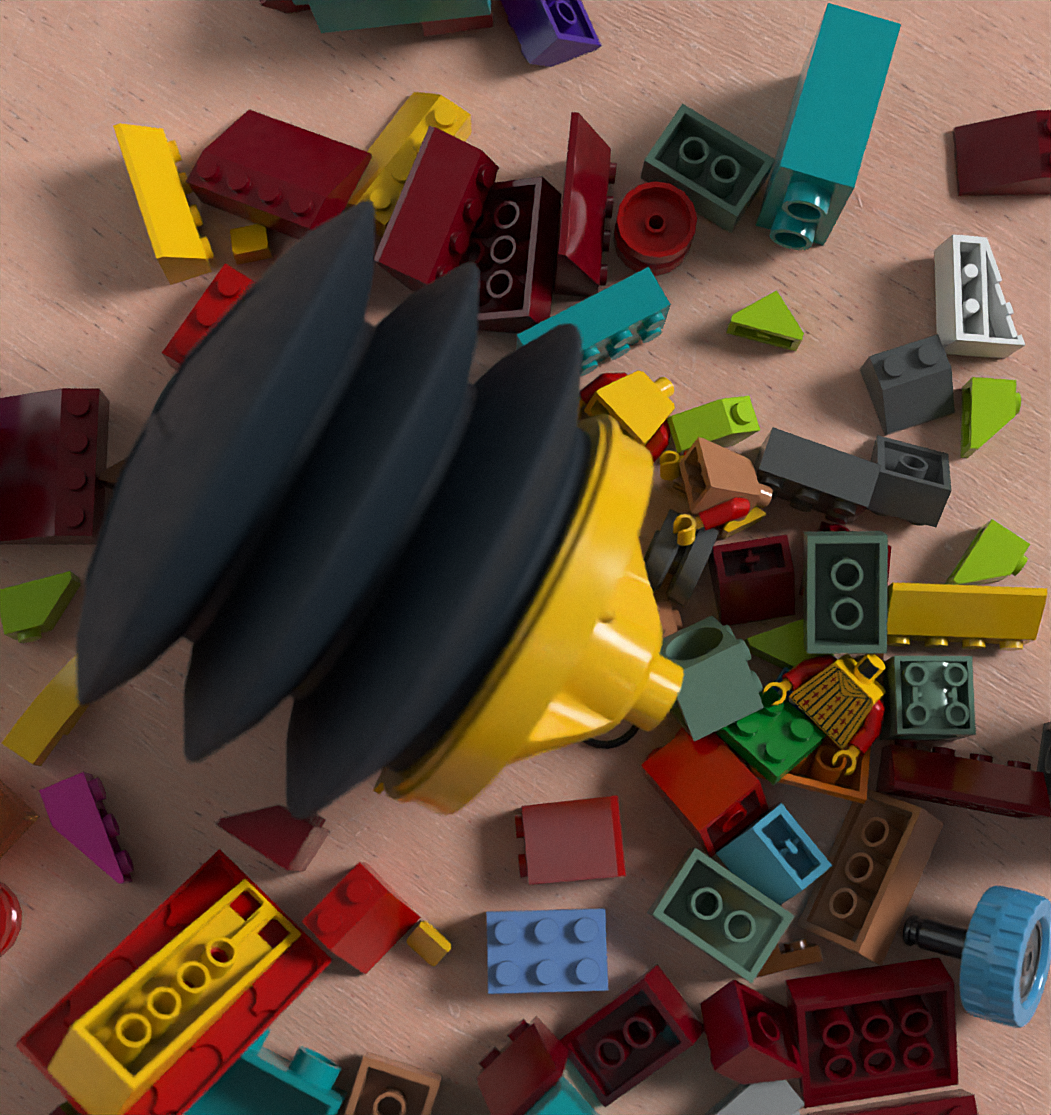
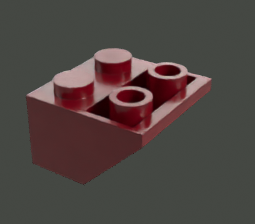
[708,534,795,626]

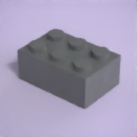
[754,427,882,525]

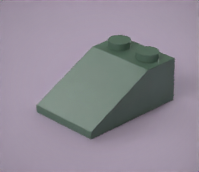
[647,848,794,983]

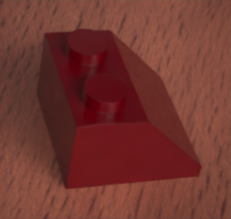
[700,979,804,1085]

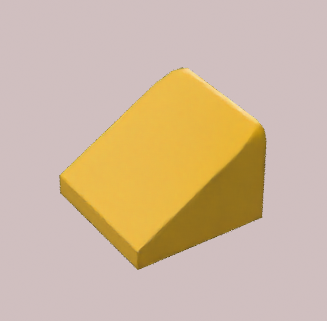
[230,224,272,265]
[719,506,766,540]
[406,920,452,967]

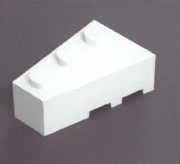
[934,234,1025,359]

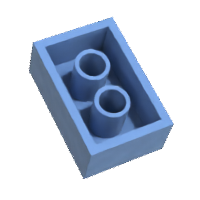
[486,908,608,994]

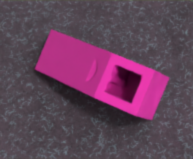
[39,772,134,884]

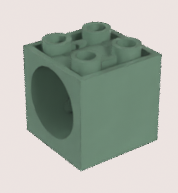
[659,615,764,741]
[879,656,976,741]

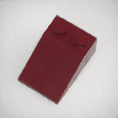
[953,110,1051,196]
[559,964,704,1107]
[476,1016,569,1115]

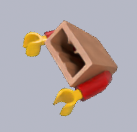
[660,437,773,546]

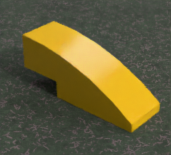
[1,654,89,767]

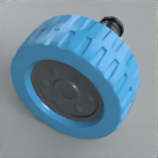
[903,885,1051,1028]

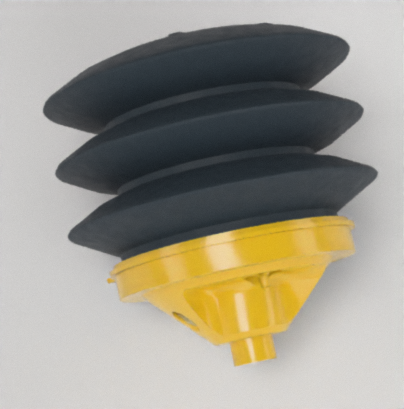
[77,200,684,819]

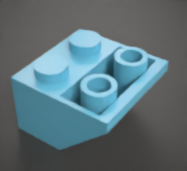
[715,803,832,905]

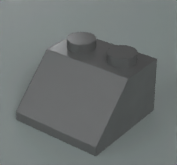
[860,334,955,436]
[867,435,952,528]

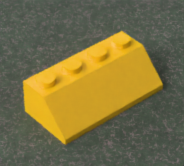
[343,92,471,238]
[113,123,214,285]
[887,582,1047,651]

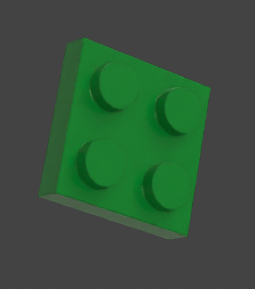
[716,687,826,785]

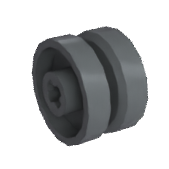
[643,509,719,606]

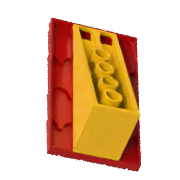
[15,849,332,1115]

